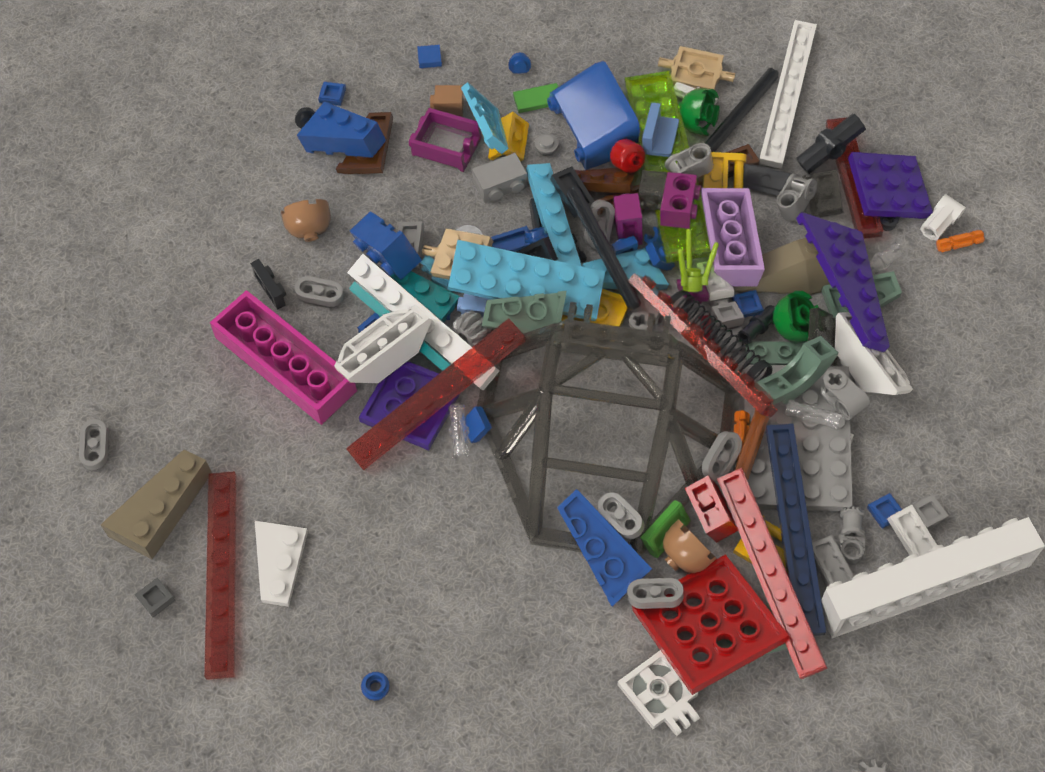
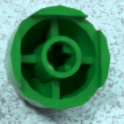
[677,88,720,136]
[773,291,823,342]

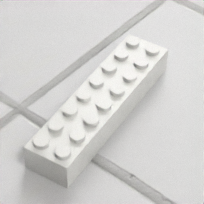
[821,517,1045,638]

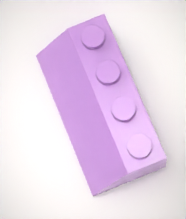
[700,188,765,286]

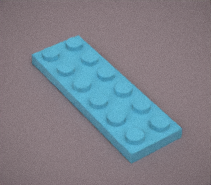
[447,240,605,321]

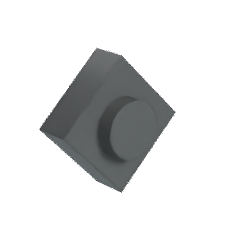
[135,577,176,617]

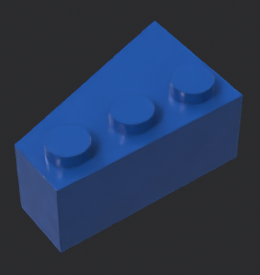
[297,102,386,157]
[350,211,422,280]

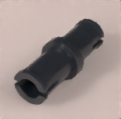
[737,305,775,345]

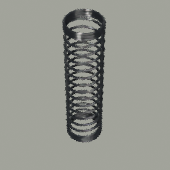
[664,290,773,391]

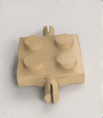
[658,46,735,90]
[422,229,493,279]

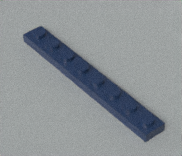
[765,423,826,636]

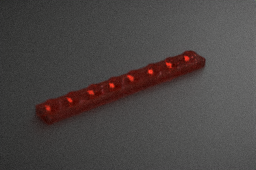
[628,273,778,418]
[346,318,526,470]
[204,471,236,680]

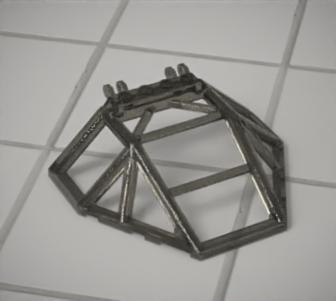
[477,302,742,556]

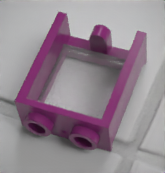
[409,108,482,172]

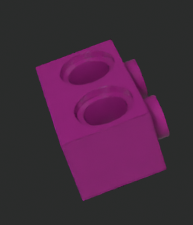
[660,172,701,229]
[614,193,643,245]

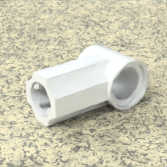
[920,194,966,241]

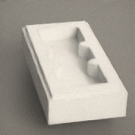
[697,261,734,301]
[887,505,938,556]

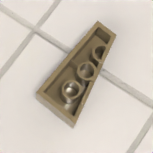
[100,450,212,559]

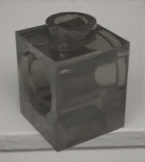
[639,170,667,211]

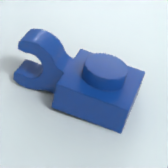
[644,226,676,271]

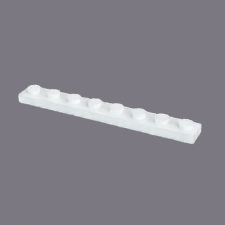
[759,20,817,169]
[347,254,500,391]

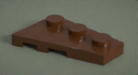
[336,112,393,174]
[575,168,639,193]

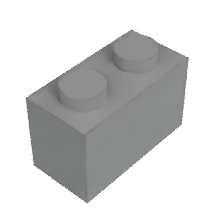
[472,153,527,203]

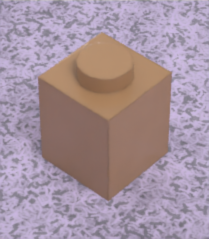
[430,85,464,117]

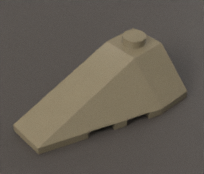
[733,238,830,295]

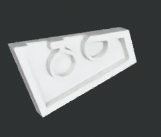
[255,521,308,607]

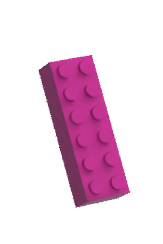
[210,290,357,425]

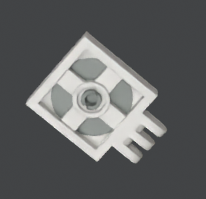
[617,650,700,736]

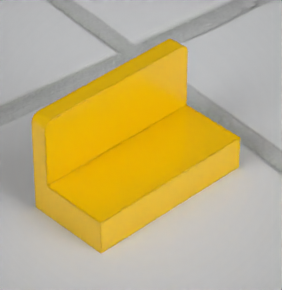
[488,112,529,162]

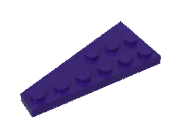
[796,212,890,352]

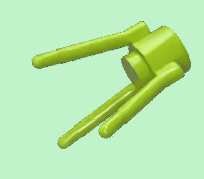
[678,229,719,292]

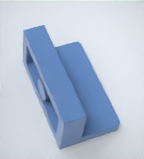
[642,103,679,157]

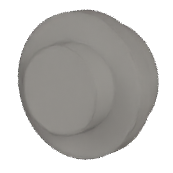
[535,134,558,155]

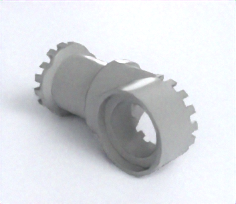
[839,506,865,565]

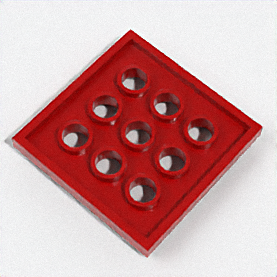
[632,554,789,695]

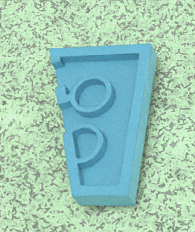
[461,82,509,154]
[582,248,669,290]

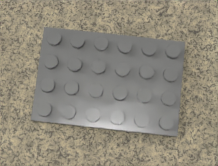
[744,365,852,511]

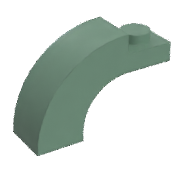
[753,336,839,406]

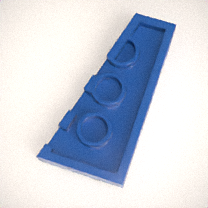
[557,489,652,607]

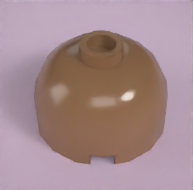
[281,199,331,242]
[663,519,717,573]

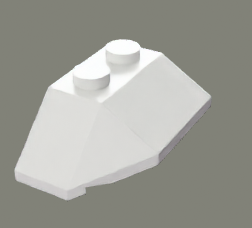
[334,305,431,383]
[835,312,913,395]

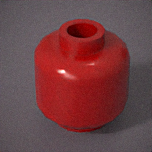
[610,139,646,173]

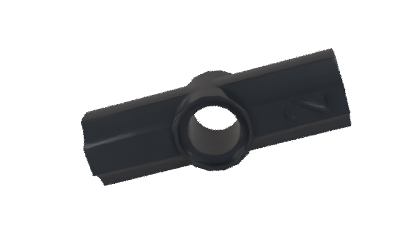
[796,113,866,174]

